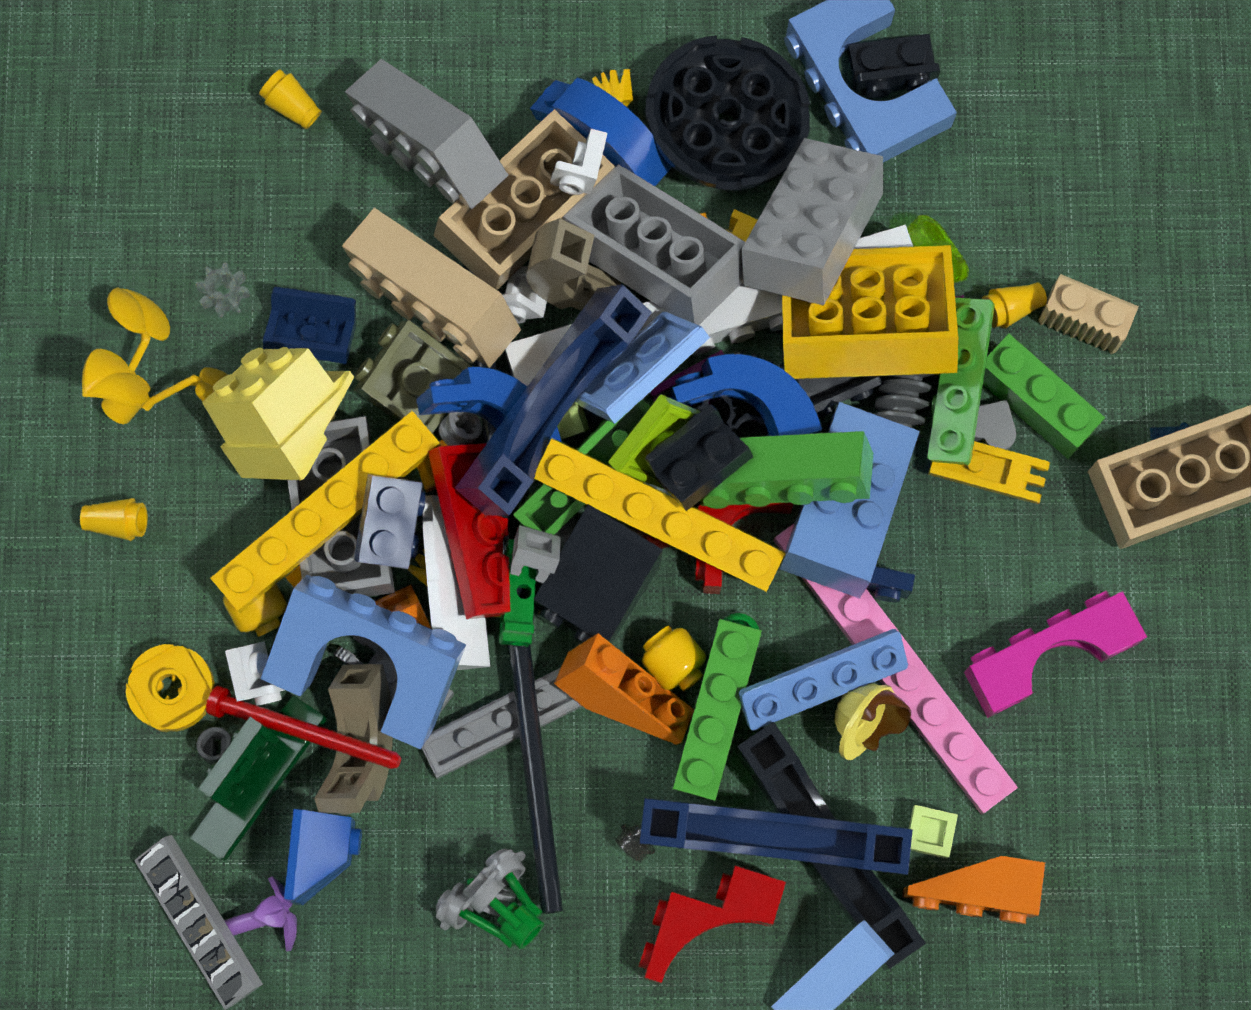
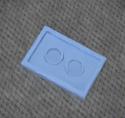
[576,311,710,424]

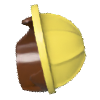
[835,683,911,760]

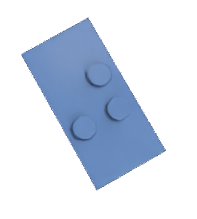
[779,402,920,599]

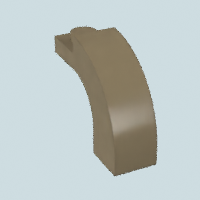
[526,218,621,311]
[314,664,393,815]

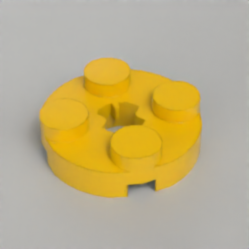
[126,644,214,732]

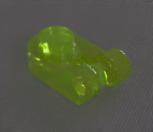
[907,215,969,283]

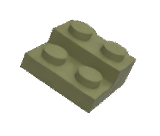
[354,320,472,434]

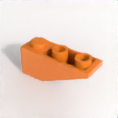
[554,633,694,745]
[902,856,1045,924]

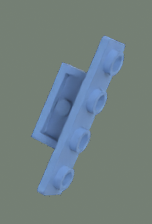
[739,629,908,730]

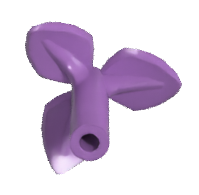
[224,876,297,951]

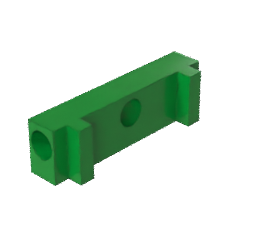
[499,539,536,647]

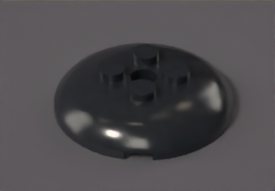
[645,35,810,190]

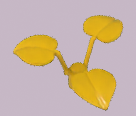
[82,287,228,424]

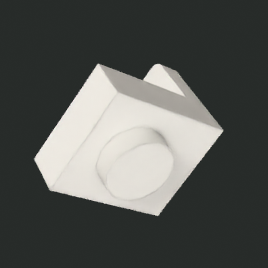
[503,266,547,324]

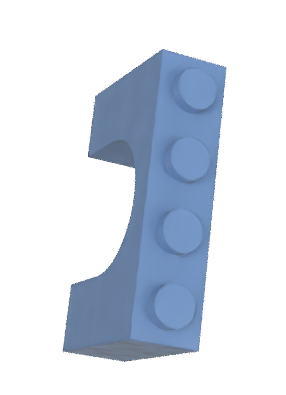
[784,0,957,162]
[261,575,467,750]

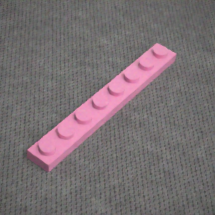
[774,524,1018,815]

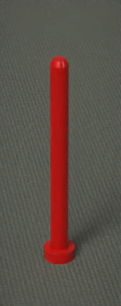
[206,686,401,769]

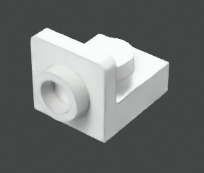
[550,129,607,195]
[225,641,284,706]

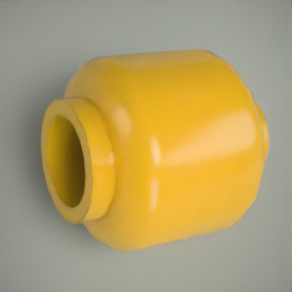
[223,583,287,637]
[642,626,706,692]

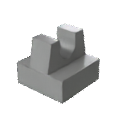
[511,525,561,583]

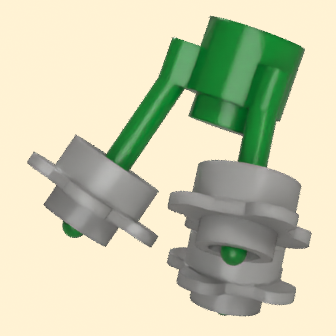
[436,849,544,950]

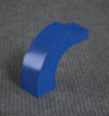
[530,77,672,186]
[667,354,822,436]
[416,367,562,464]

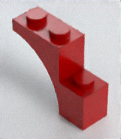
[638,866,786,984]

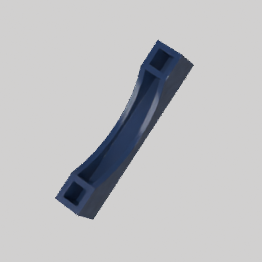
[455,285,652,516]
[640,798,913,874]

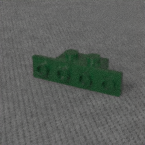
[191,695,326,861]

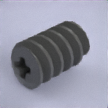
[874,374,936,438]

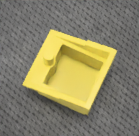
[202,347,354,480]

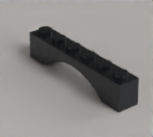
[735,722,926,971]

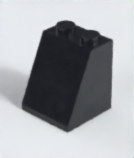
[534,504,663,644]

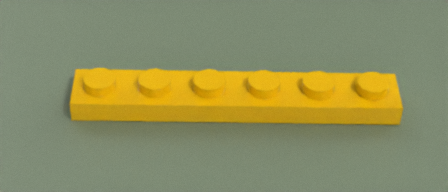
[210,411,441,613]
[534,437,786,592]

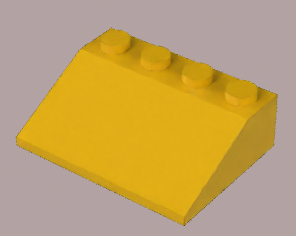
[782,245,958,379]

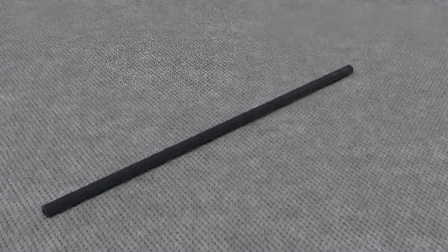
[455,200,563,914]

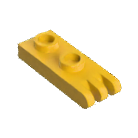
[928,441,1050,504]

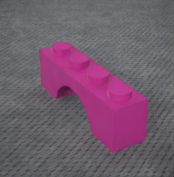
[964,591,1147,718]

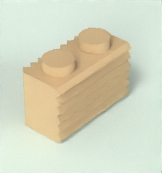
[1039,274,1139,354]

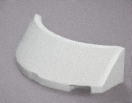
[423,495,490,670]

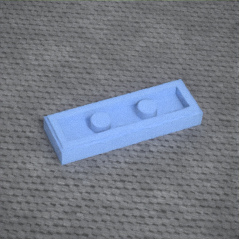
[771,920,894,1010]

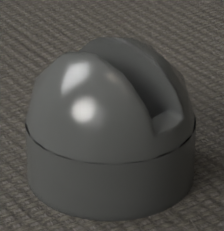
[197,727,231,764]

